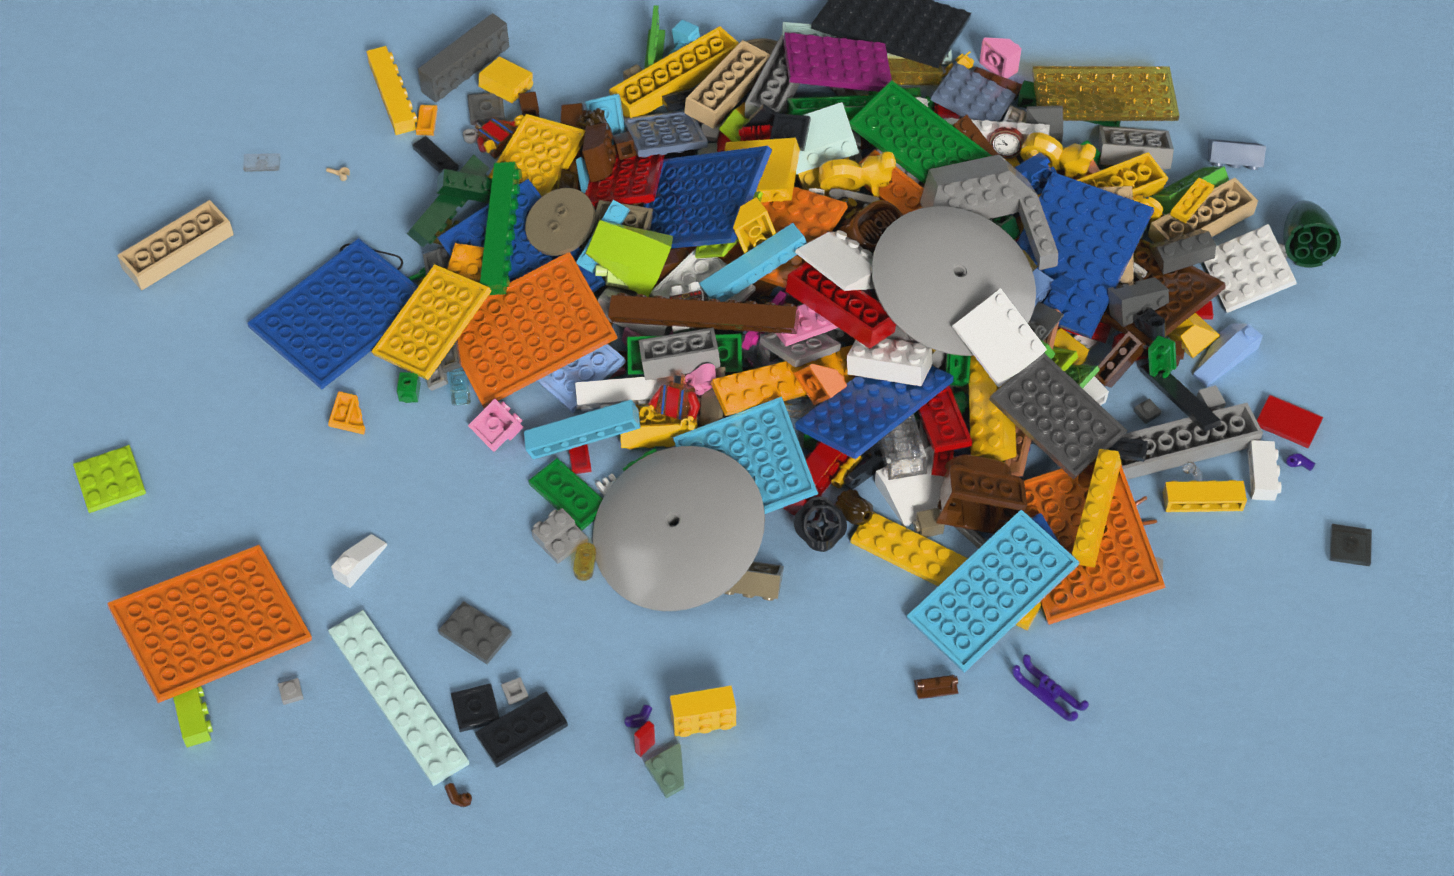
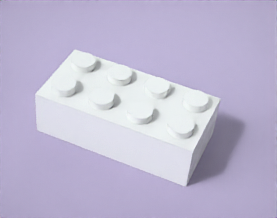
[847,338,932,386]

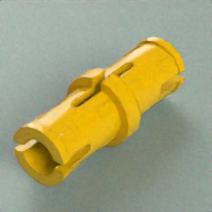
[831,456,862,488]

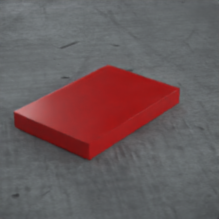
[1257,395,1323,449]

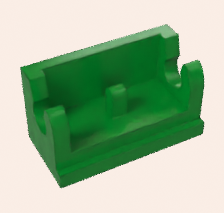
[1148,336,1177,378]
[946,354,971,387]

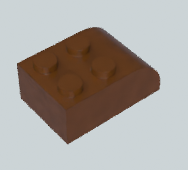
[583,123,617,182]

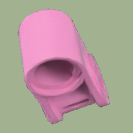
[682,364,717,395]

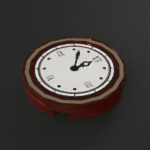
[989,127,1024,159]

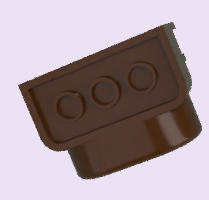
[835,200,903,254]
[936,455,1027,534]

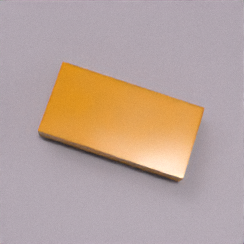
[416,105,438,136]

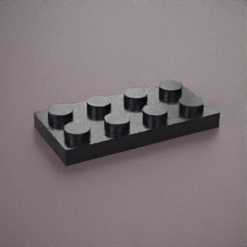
[475,691,568,768]

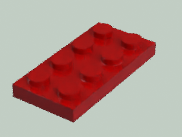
[917,386,972,453]

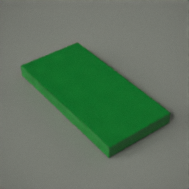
[528,458,603,531]

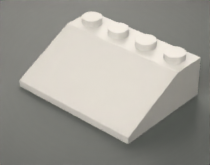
[795,230,875,291]
[952,288,1047,388]
[875,446,954,527]

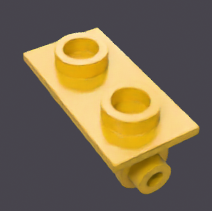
[941,51,974,77]

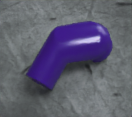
[1286,454,1316,471]
[624,705,652,728]

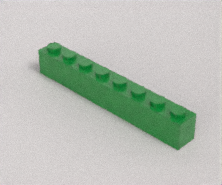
[480,161,522,295]

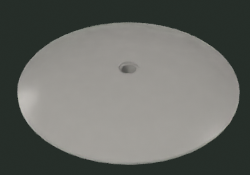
[872,206,1036,356]
[593,446,765,611]

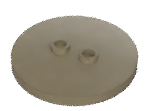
[525,188,596,256]

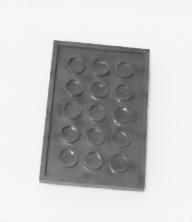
[989,353,1128,479]

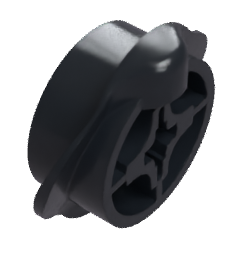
[793,496,847,552]

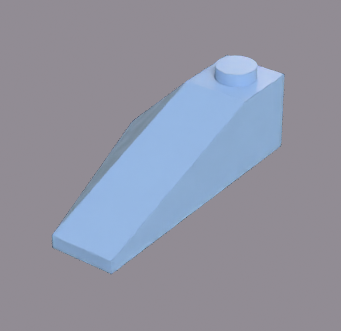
[1193,323,1263,387]

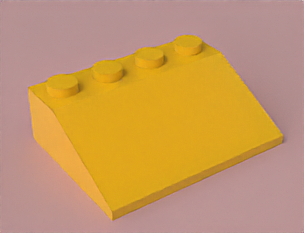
[621,402,698,449]

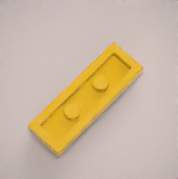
[1170,178,1215,224]

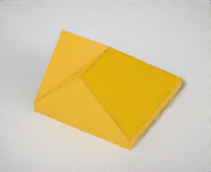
[1167,313,1220,359]

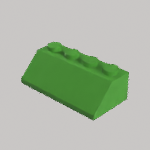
[1149,166,1229,215]

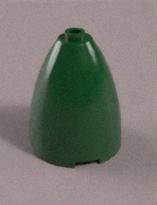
[1283,200,1341,268]

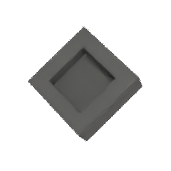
[1134,398,1162,424]

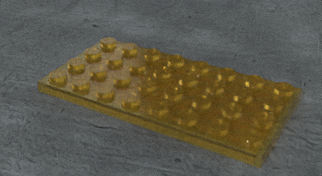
[1032,66,1180,121]

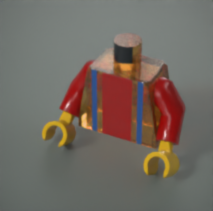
[475,115,524,159]
[640,373,700,431]

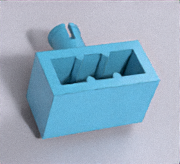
[669,20,700,55]

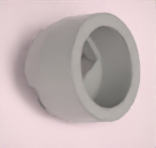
[463,129,477,144]

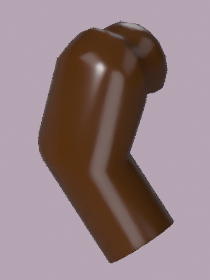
[444,783,472,807]

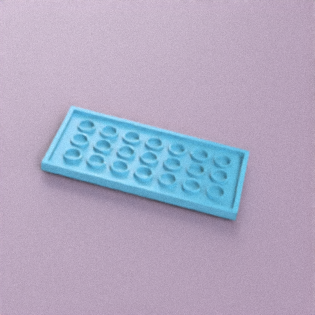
[907,510,1079,673]

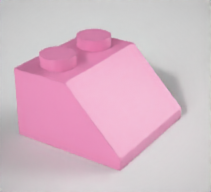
[979,38,1022,79]

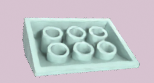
[796,102,859,174]

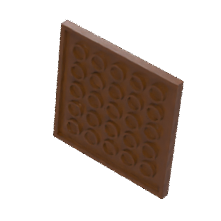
[1101,239,1225,348]

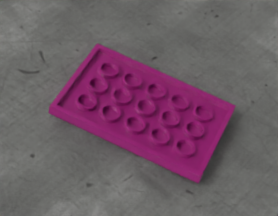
[783,32,892,92]

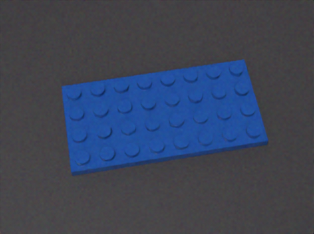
[795,366,953,459]

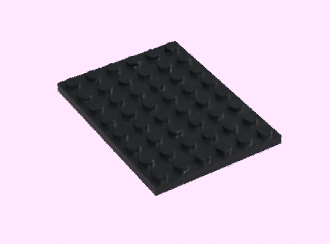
[811,0,971,69]

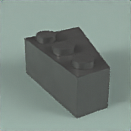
[1108,277,1169,327]

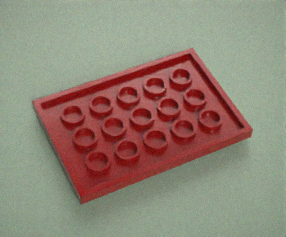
[585,153,665,210]

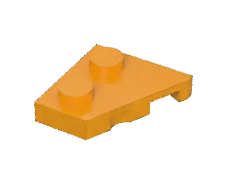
[328,391,365,435]

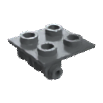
[1028,302,1064,341]

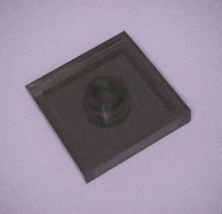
[1330,524,1372,566]

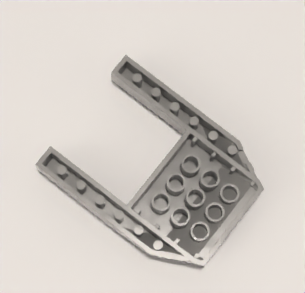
[920,155,1058,276]

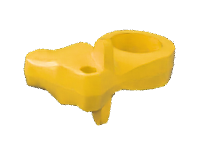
[1020,132,1096,179]
[818,152,896,197]

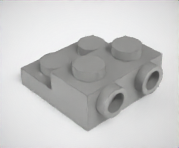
[532,508,588,564]

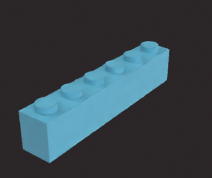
[699,223,807,302]
[524,400,640,460]

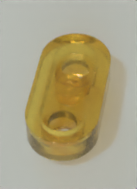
[573,543,596,581]

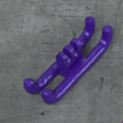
[1012,654,1089,722]

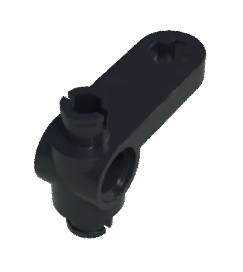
[844,442,895,489]

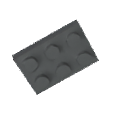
[438,601,512,664]

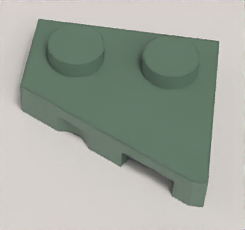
[645,743,684,798]

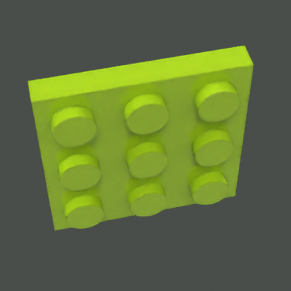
[73,445,146,513]

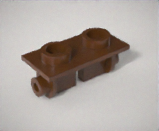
[914,675,959,699]

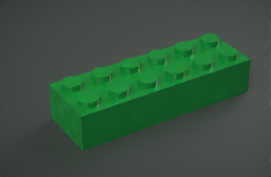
[787,95,876,130]
[627,334,742,378]

